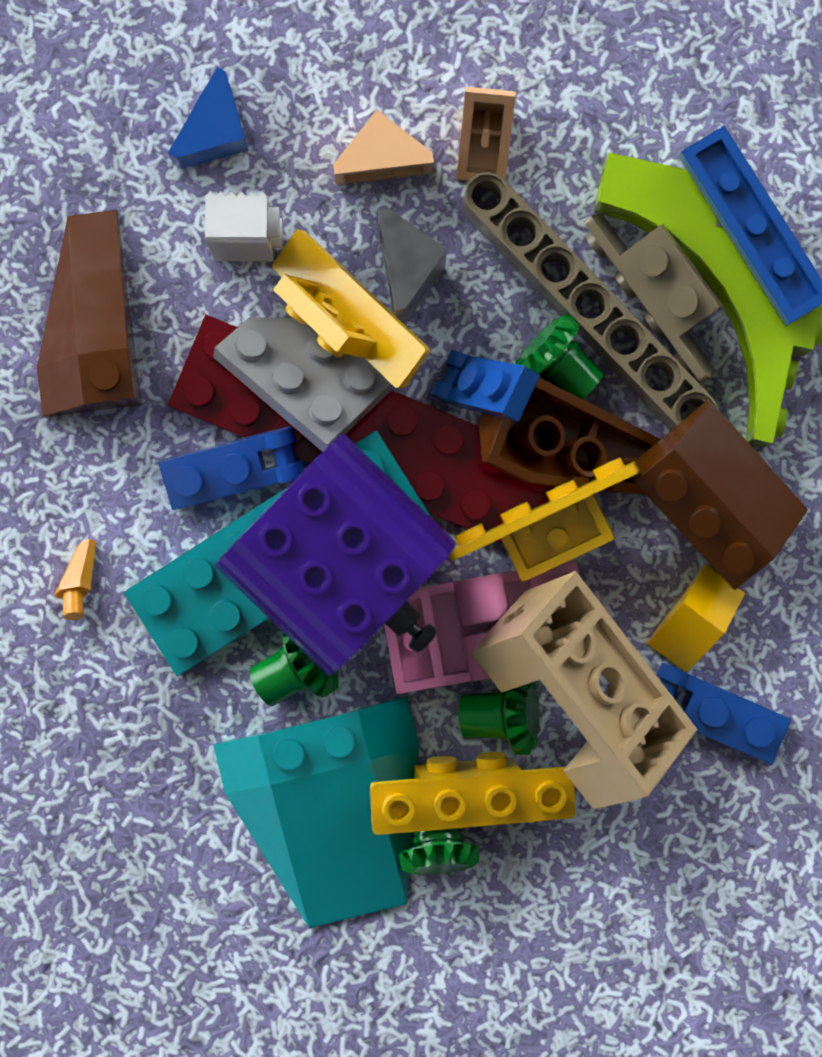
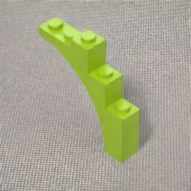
[594,153,822,448]

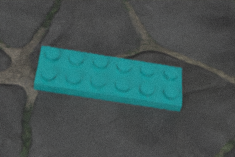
[123,430,431,676]

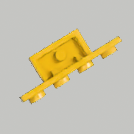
[272,229,430,389]
[449,457,639,583]
[370,752,576,835]

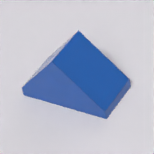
[168,67,248,169]

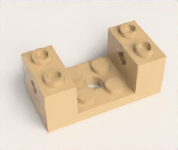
[470,571,698,809]

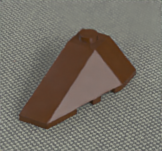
[37,210,142,417]
[478,378,661,496]

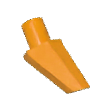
[55,539,96,620]

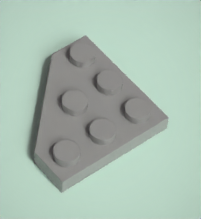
[213,317,395,452]

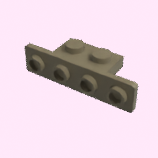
[584,214,723,383]

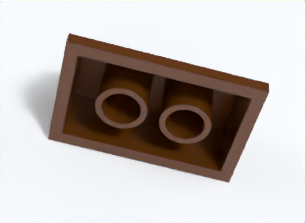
[633,399,808,590]

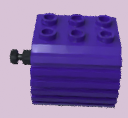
[214,433,457,676]

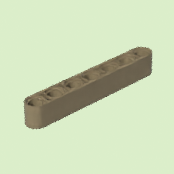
[463,172,717,431]

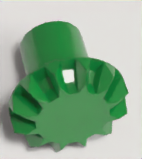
[515,315,604,399]
[250,632,339,706]
[458,682,541,755]
[399,828,480,875]

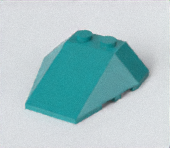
[213,696,419,928]

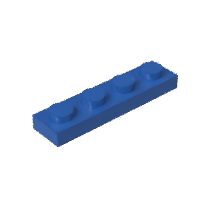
[678,125,822,327]

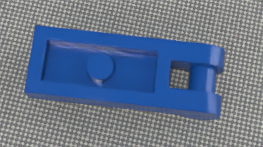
[430,350,540,422]
[158,426,304,510]
[656,663,791,765]

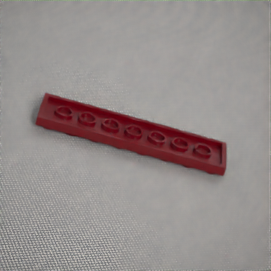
[167,314,557,544]

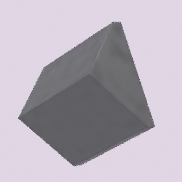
[378,208,448,324]

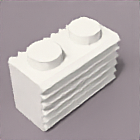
[205,191,283,261]

